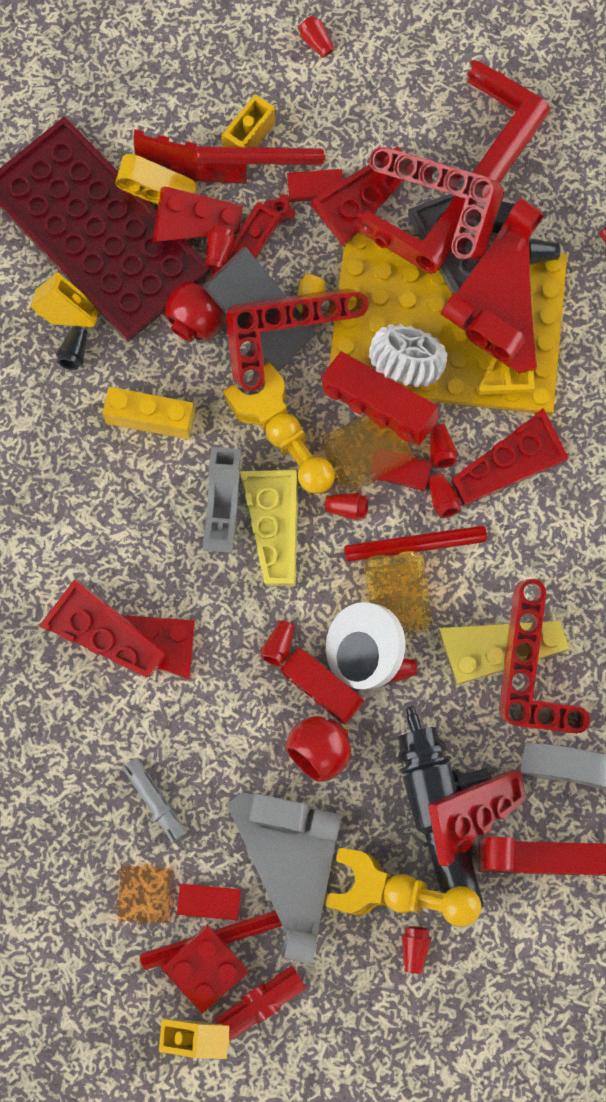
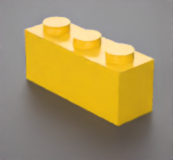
[102,387,195,440]

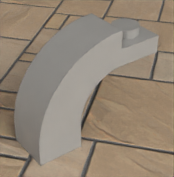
[203,447,241,553]
[520,743,606,791]

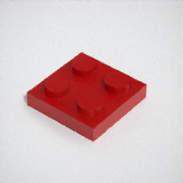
[161,924,249,1014]

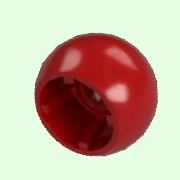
[165,281,226,342]
[286,716,351,782]

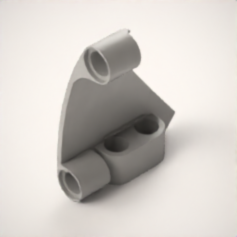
[227,792,342,965]

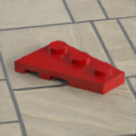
[152,186,243,243]

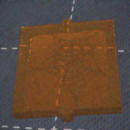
[117,864,172,925]

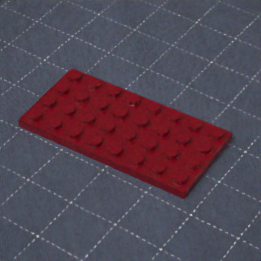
[0,116,212,342]

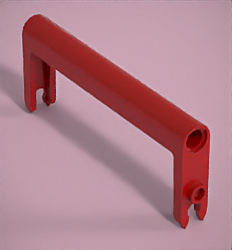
[354,60,550,274]

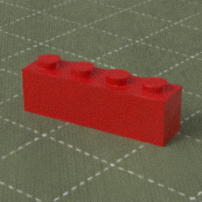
[321,351,438,446]

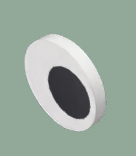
[326,602,405,690]

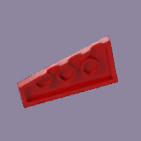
[133,129,247,184]
[310,146,414,247]
[451,408,569,506]
[39,580,168,678]
[122,615,195,680]
[428,769,526,866]

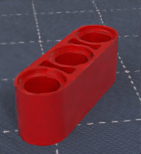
[279,648,364,725]

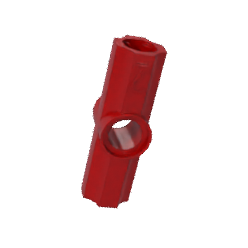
[214,966,306,1042]

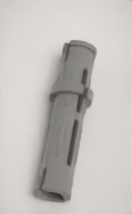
[122,758,188,844]

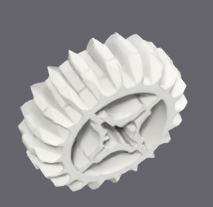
[369,324,448,387]

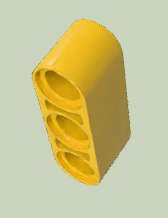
[115,154,197,205]

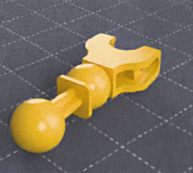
[223,362,335,494]
[325,848,481,927]

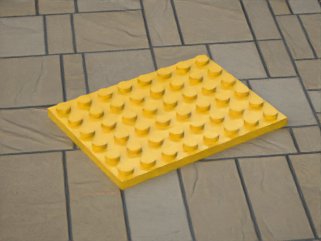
[329,232,567,416]

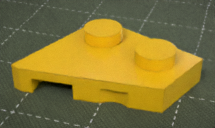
[478,357,535,395]

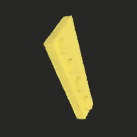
[240,470,298,586]
[438,621,570,685]

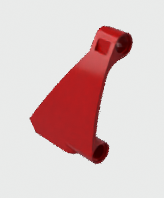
[440,198,544,374]

